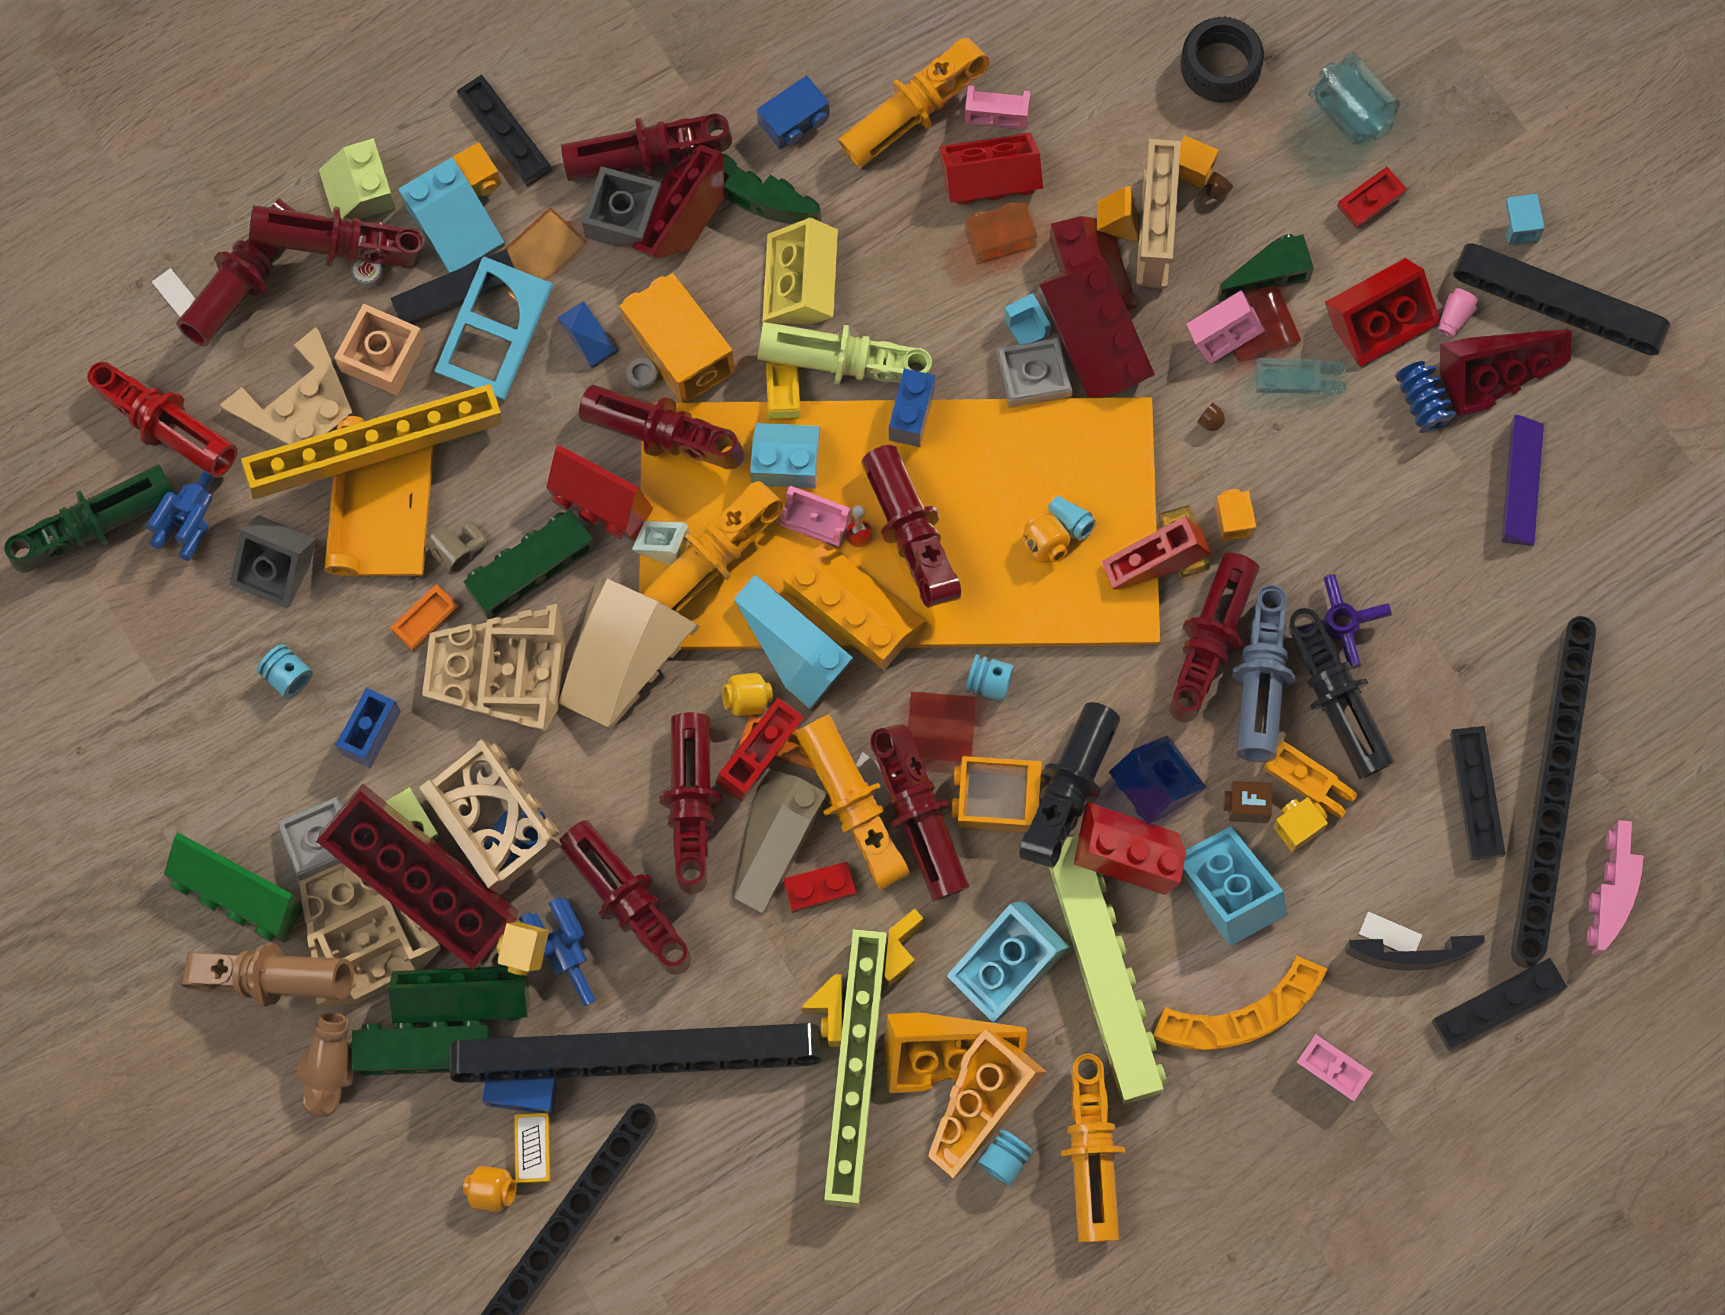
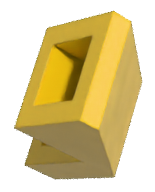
[885,909,923,987]

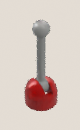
[846,505,872,547]

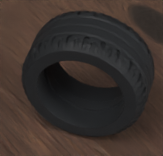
[1180,16,1264,103]

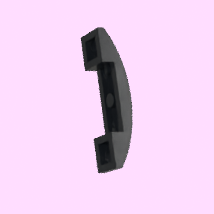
[1345,935,1485,971]

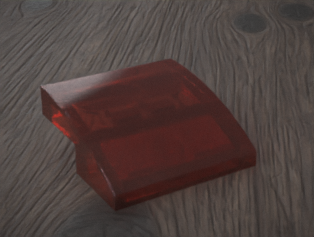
[1214,285,1301,362]
[908,692,976,762]

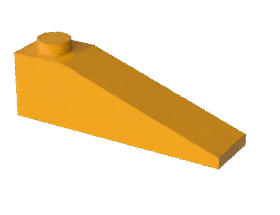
[884,1013,1027,1093]
[928,1029,1047,1179]

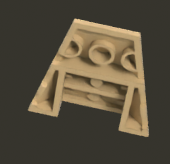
[558,578,700,729]
[422,604,565,731]
[299,863,441,1008]

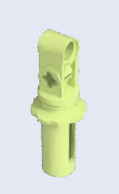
[757,322,932,384]

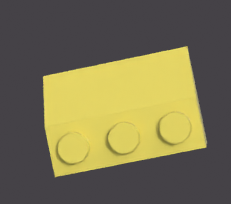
[762,217,838,325]

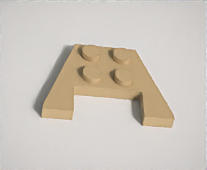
[220,327,354,445]

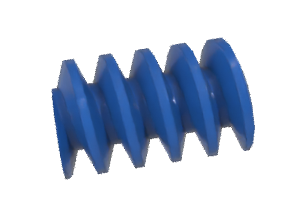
[1395,361,1457,433]

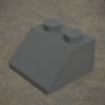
[582,167,661,246]
[230,515,316,608]

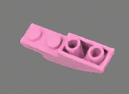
[1587,820,1644,957]

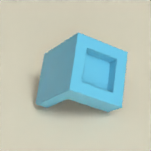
[1506,194,1545,245]
[1004,293,1051,345]

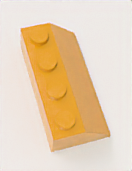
[783,542,926,671]

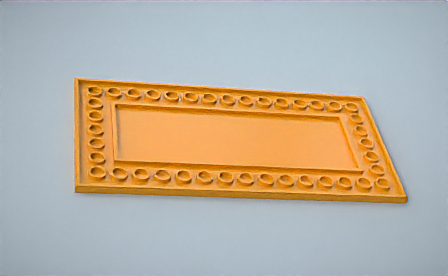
[639,397,1160,650]

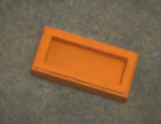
[389,584,460,653]

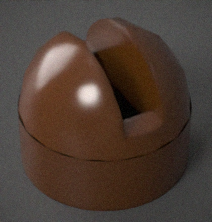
[1205,172,1233,200]
[1197,403,1225,431]

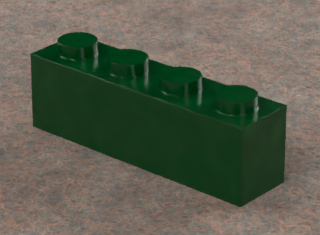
[463,509,596,619]
[388,966,530,1024]
[352,1020,492,1076]

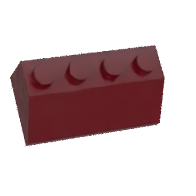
[1038,256,1155,398]

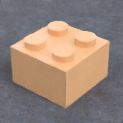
[334,304,426,396]

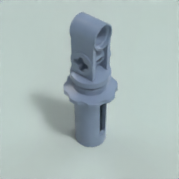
[1232,585,1295,762]

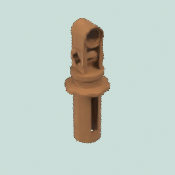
[182,943,354,1007]

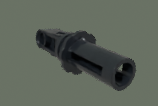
[1289,608,1395,780]
[1019,702,1120,868]

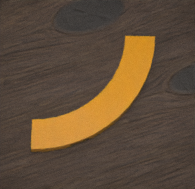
[1153,955,1328,1051]

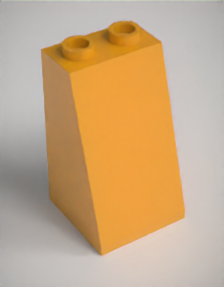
[619,273,736,403]

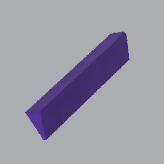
[1501,415,1544,546]

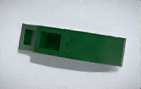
[723,154,822,224]

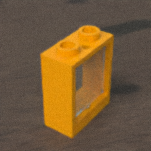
[952,756,1042,833]

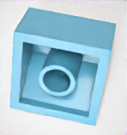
[750,423,820,489]

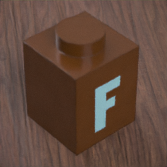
[1223,781,1273,823]

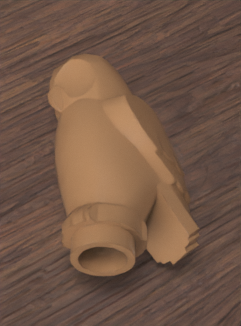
[296,1012,354,1117]

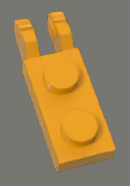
[1263,740,1357,818]

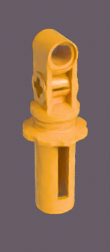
[837,38,990,169]
[641,481,784,613]
[795,714,910,890]
[1060,1054,1125,1243]

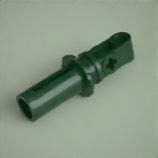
[4,464,175,572]

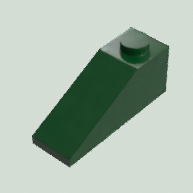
[1217,234,1314,302]

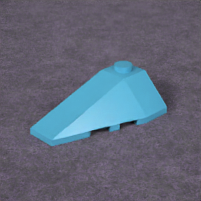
[734,575,853,709]

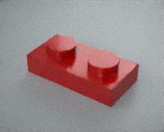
[1337,166,1407,229]
[783,861,856,913]

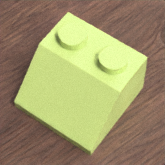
[319,138,396,220]

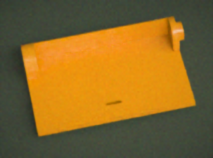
[324,416,434,576]

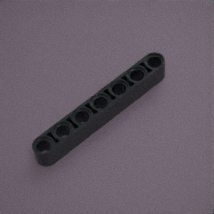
[1453,243,1670,356]

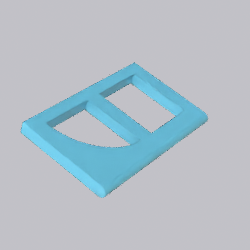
[434,256,554,401]

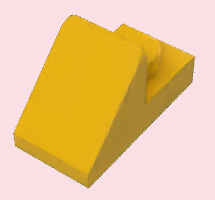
[801,974,842,1047]

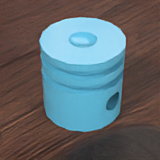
[257,644,313,699]
[966,654,1014,702]
[977,1129,1034,1187]

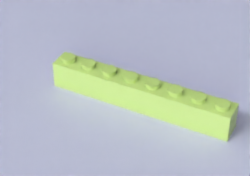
[1049,835,1167,1105]
[824,929,887,1208]

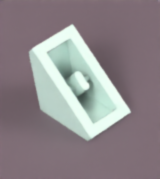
[632,521,690,565]

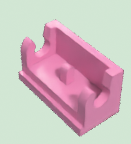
[965,85,1030,129]
[1187,291,1265,364]
[779,486,851,548]
[1297,1034,1373,1101]

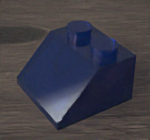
[1109,735,1206,824]

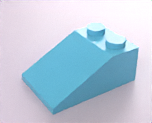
[398,157,505,273]
[1183,826,1287,946]
[947,900,1070,1023]

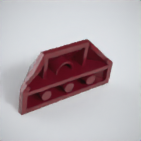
[632,144,724,259]

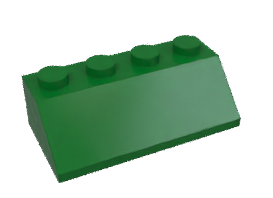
[164,832,303,942]

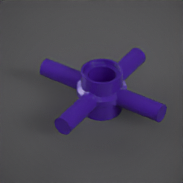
[1296,574,1392,669]

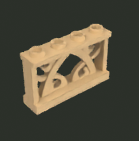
[1136,139,1181,289]
[419,739,562,895]

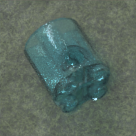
[1308,51,1400,145]

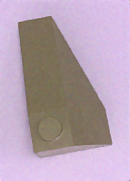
[734,770,828,915]

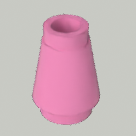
[1437,288,1478,338]

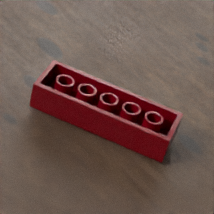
[316,784,518,969]

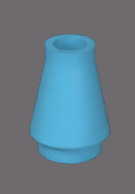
[1048,495,1096,541]

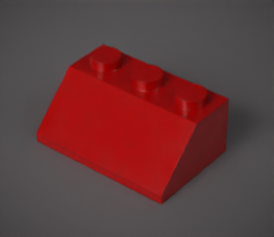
[939,132,1043,204]
[1325,258,1440,367]
[546,444,654,541]
[1073,802,1186,895]

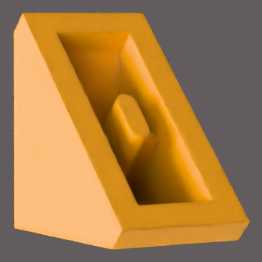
[1097,186,1139,241]

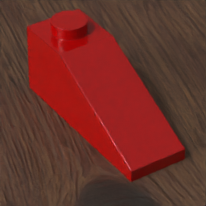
[1101,516,1211,590]
[716,698,804,802]

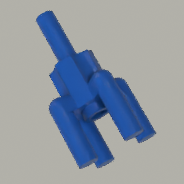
[146,471,214,561]
[519,897,596,1007]

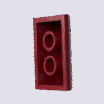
[1049,216,1136,310]

